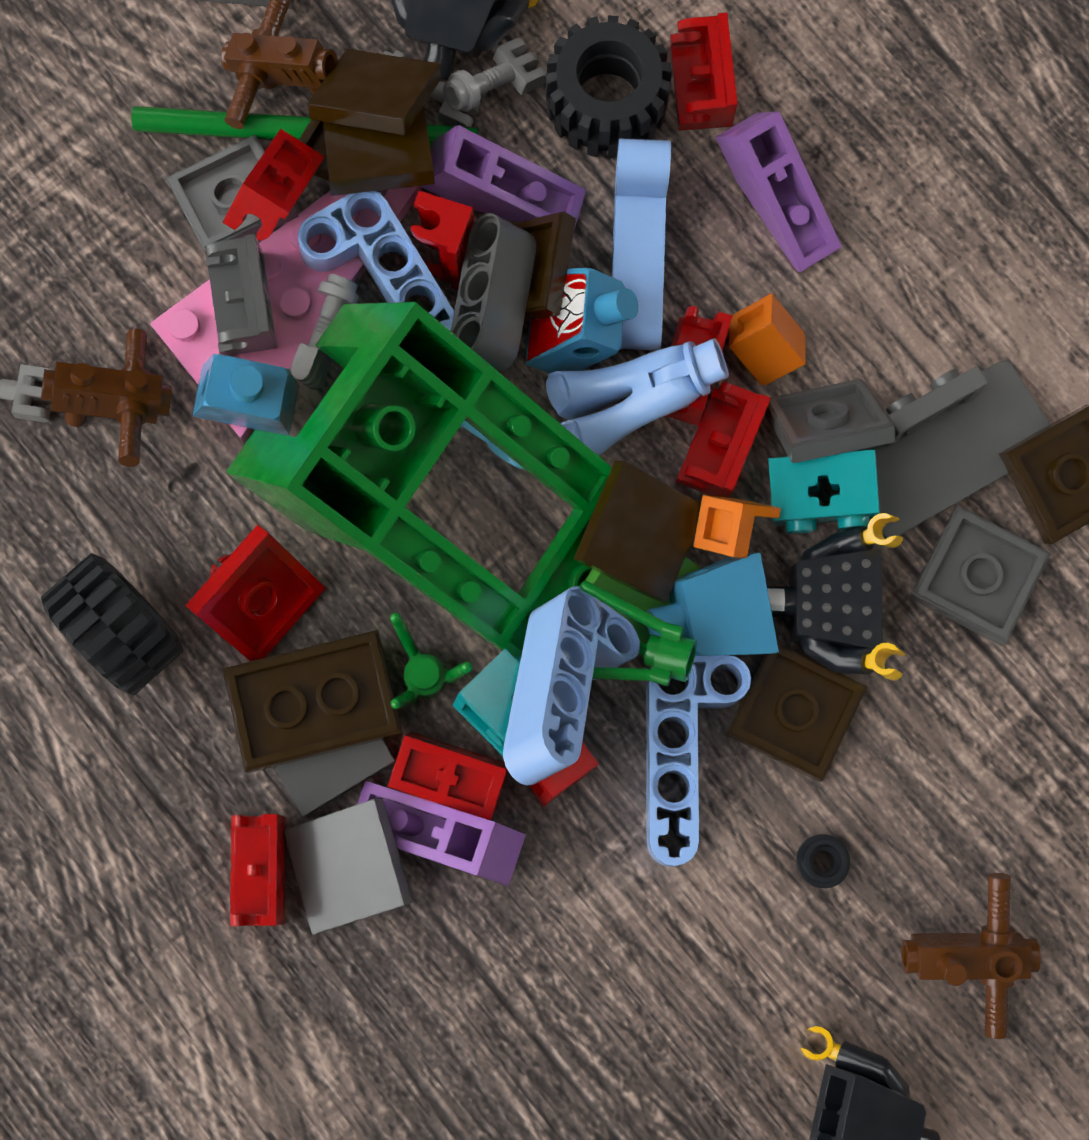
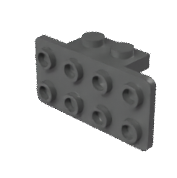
[850,361,1050,539]

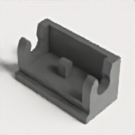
[206,234,277,356]

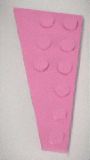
[150,186,422,443]

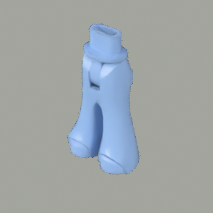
[546,338,729,456]

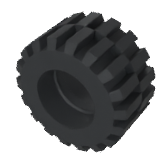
[546,15,672,158]
[41,553,183,695]

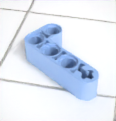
[612,139,671,351]
[298,191,454,331]
[503,586,640,785]
[646,655,751,867]

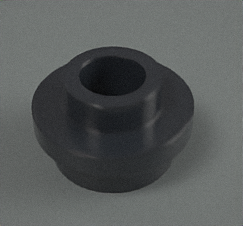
[796,834,850,889]

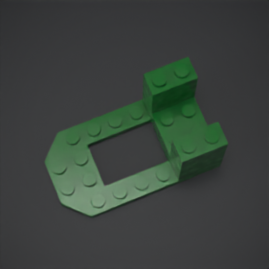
[226,302,612,658]

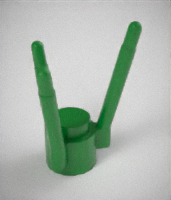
[580,581,697,686]
[390,612,473,709]

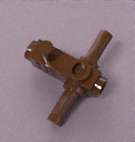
[221,0,338,129]
[41,329,172,467]
[901,873,1041,1039]

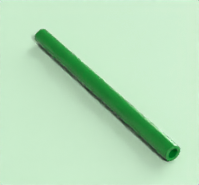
[131,106,478,149]

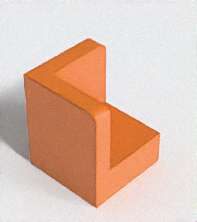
[728,293,806,385]
[693,495,781,558]

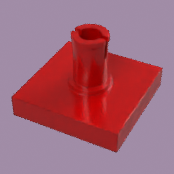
[185,525,326,661]

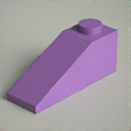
[715,111,842,272]
[421,125,586,229]
[357,781,526,886]

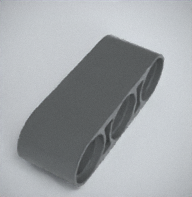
[451,213,536,373]

